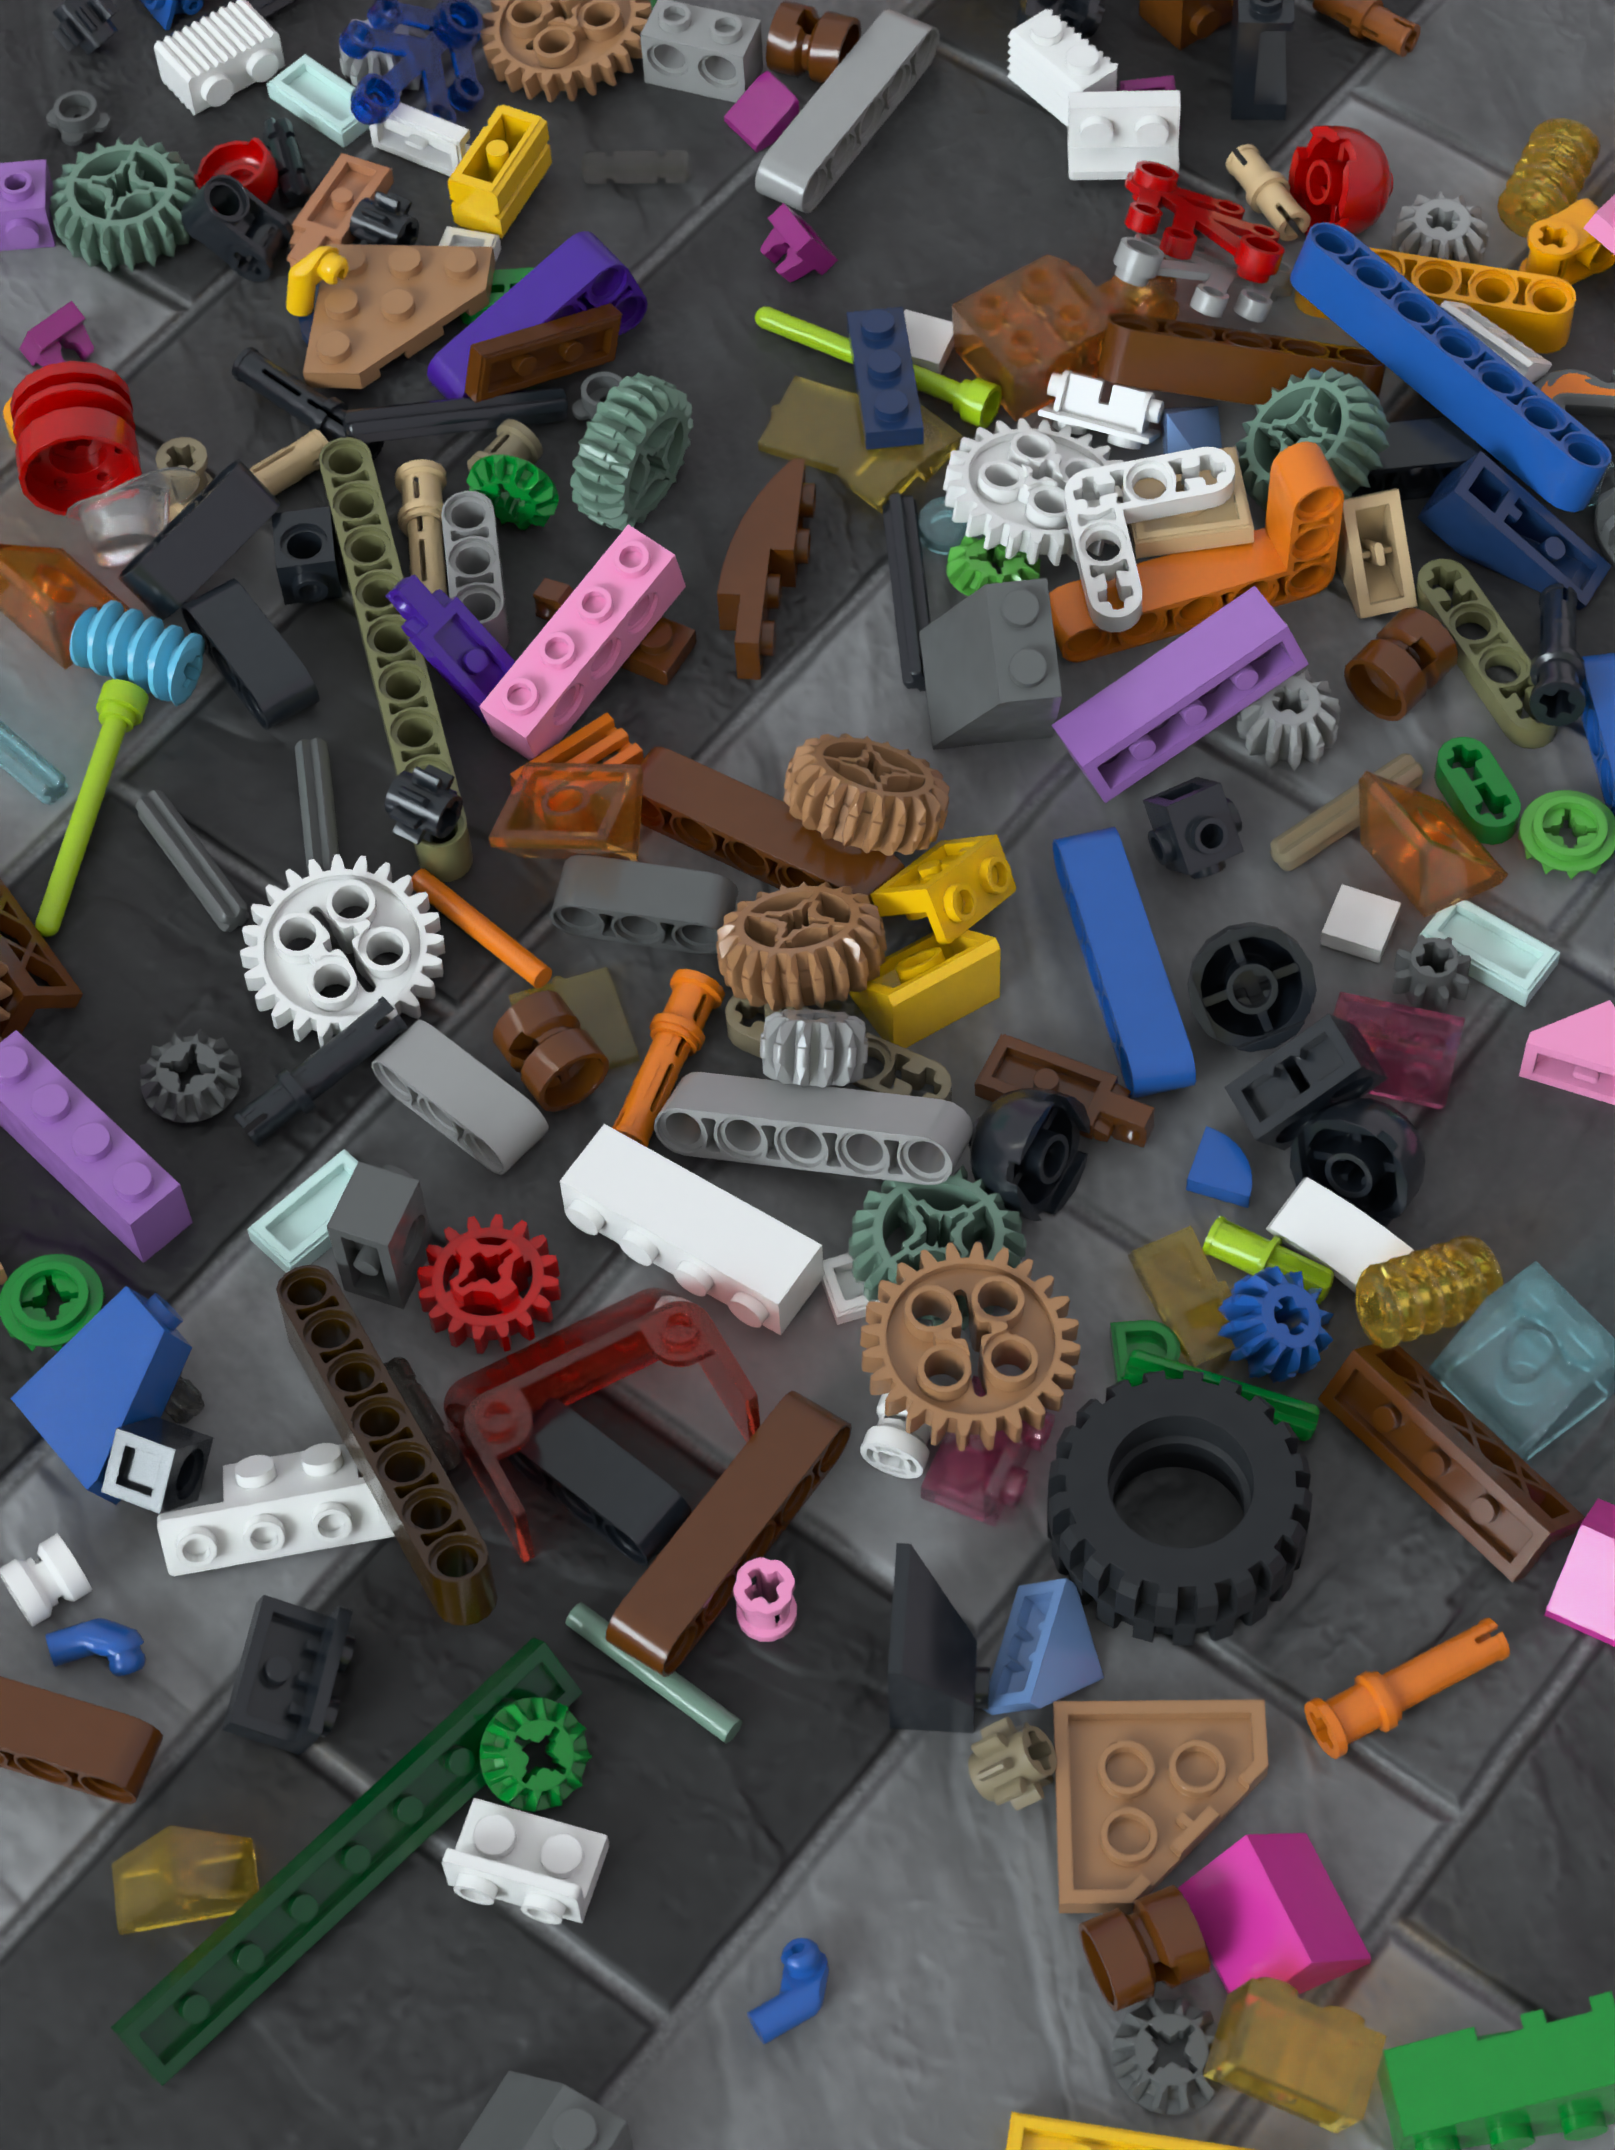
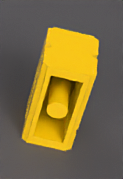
[447,104,552,238]

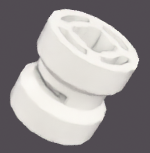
[860,1393,931,1479]
[0,1533,92,1628]

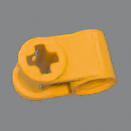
[1519,198,1615,285]

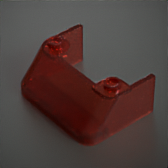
[444,1288,760,1563]

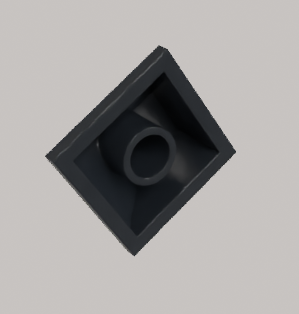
[888,1543,990,1733]

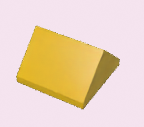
[848,930,1001,1048]

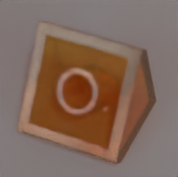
[0,544,130,670]
[489,762,643,861]
[1359,771,1508,918]

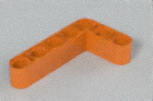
[1049,441,1344,663]

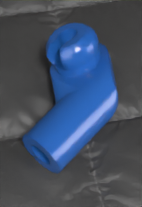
[45,1618,146,1676]
[747,1938,829,2045]

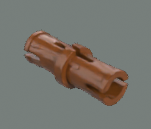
[1313,0,1421,57]

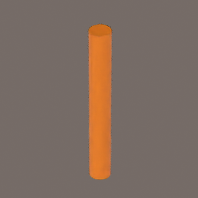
[412,868,552,989]

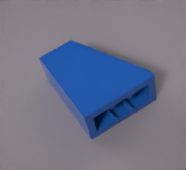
[10,1286,192,1505]

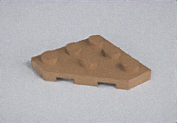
[303,244,496,389]
[1053,1699,1269,1913]

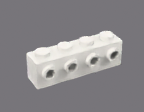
[560,1124,824,1335]

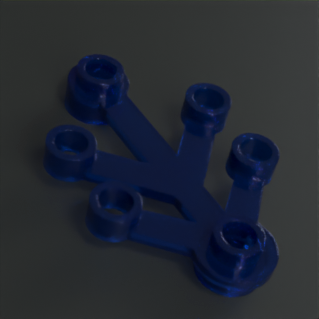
[339,0,484,125]

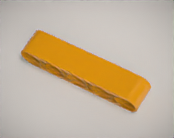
[1294,247,1576,353]

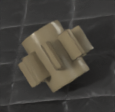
[968,1716,1057,1811]

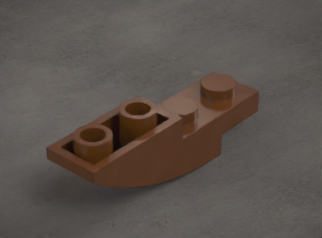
[717,458,816,680]

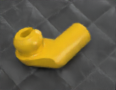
[286,246,349,317]

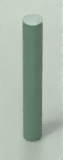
[565,1602,742,1743]

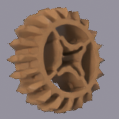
[783,733,950,856]
[716,881,887,1011]

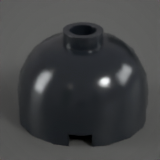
[1187,922,1317,1052]
[968,1087,1090,1221]
[1290,1098,1425,1227]

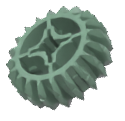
[50,137,198,273]
[1235,367,1390,512]
[570,372,693,531]
[848,1165,1026,1331]

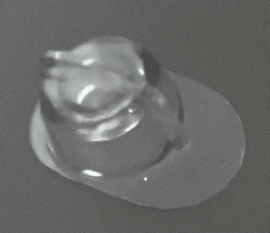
[66,467,200,568]

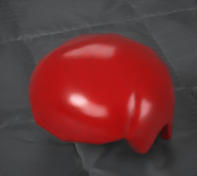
[193,137,278,213]

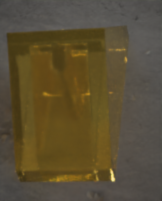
[112,1825,259,1935]

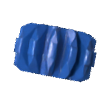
[1217,1266,1334,1383]

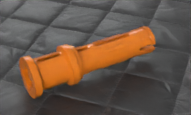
[611,969,725,1148]
[1304,1617,1510,1759]

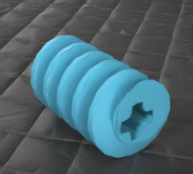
[69,600,205,706]

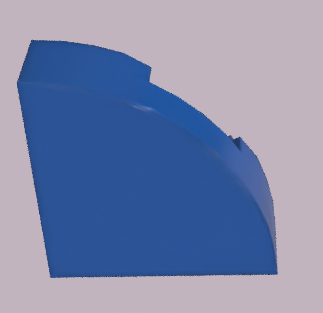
[1186,1126,1252,1208]

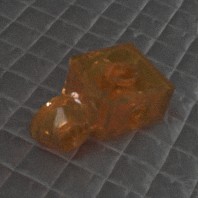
[952,254,1180,422]

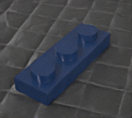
[847,307,924,450]

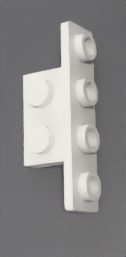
[157,1443,395,1576]

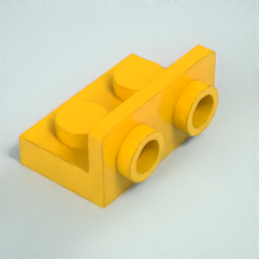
[870,834,1016,944]

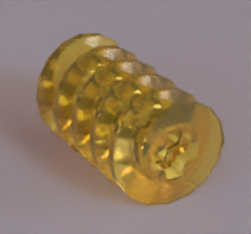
[1497,118,1601,238]
[1355,1235,1503,1349]

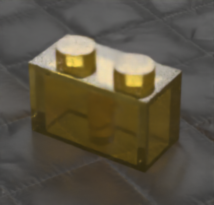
[1203,1977,1387,2134]

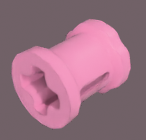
[733,1557,797,1642]

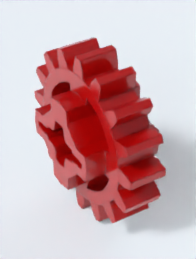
[417,1214,561,1354]

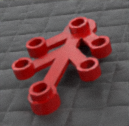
[1124,161,1285,284]

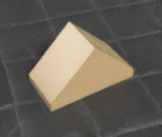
[1336,488,1418,619]

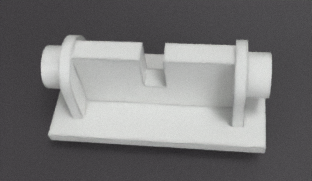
[1038,370,1164,450]

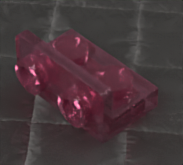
[1333,991,1465,1109]
[921,1375,1055,1527]

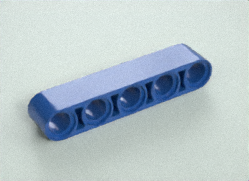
[1052,827,1196,1099]

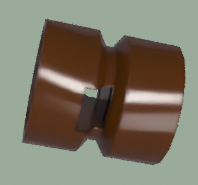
[766,0,861,84]
[1344,608,1459,721]
[493,990,609,1112]
[1078,1884,1211,2012]

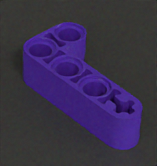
[427,231,648,399]

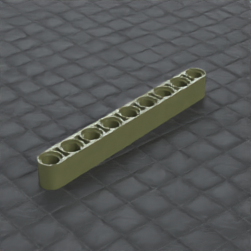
[319,437,473,882]

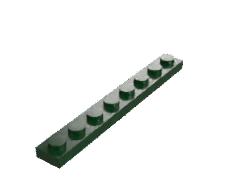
[110,1637,583,2086]

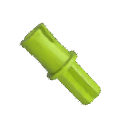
[1202,1215,1334,1304]

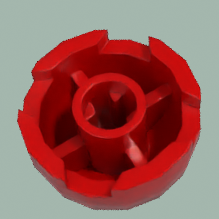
[1288,125,1393,236]

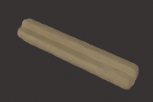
[1269,753,1424,871]

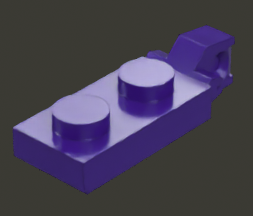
[386,574,515,728]

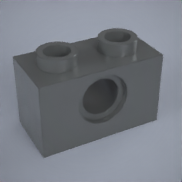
[327,1161,434,1309]

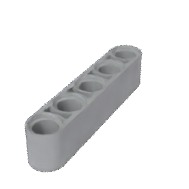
[755,9,940,214]
[654,1072,973,1185]

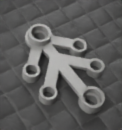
[1113,233,1294,323]

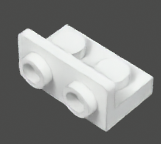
[1067,90,1181,180]
[441,1798,609,1924]

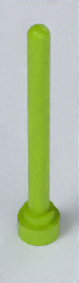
[755,306,1003,429]
[35,679,149,937]

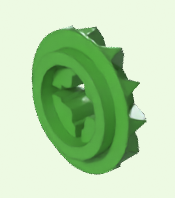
[946,534,1041,596]
[1518,790,1615,880]

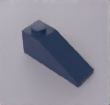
[1417,451,1612,610]

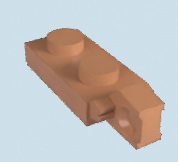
[287,153,394,267]

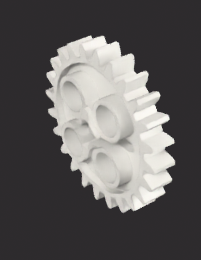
[943,418,1128,566]
[240,854,445,1048]

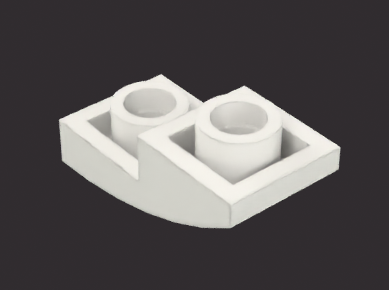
[1266,1177,1421,1309]

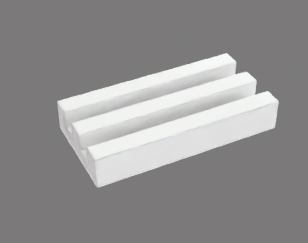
[366,93,471,176]

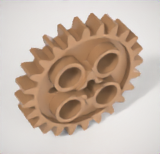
[480,0,652,102]
[860,1242,1081,1451]

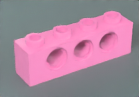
[479,524,686,761]

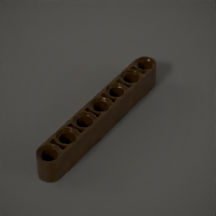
[276,1265,498,1626]

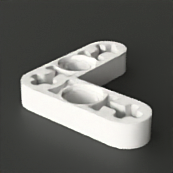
[1065,447,1235,632]

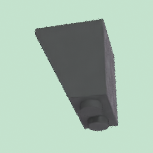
[919,578,1062,750]

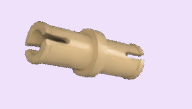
[1226,144,1310,241]

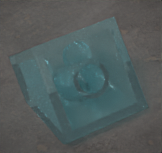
[1429,1261,1615,1462]

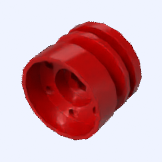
[10,361,142,517]

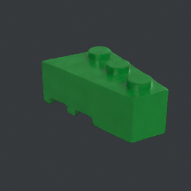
[1377,1991,1615,2150]

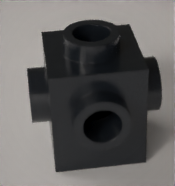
[1143,777,1244,879]

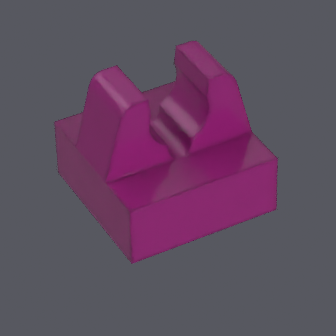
[760,203,838,282]
[19,300,94,367]

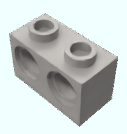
[640,0,764,103]

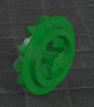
[466,454,559,531]
[0,1254,106,1352]
[480,1697,592,1812]

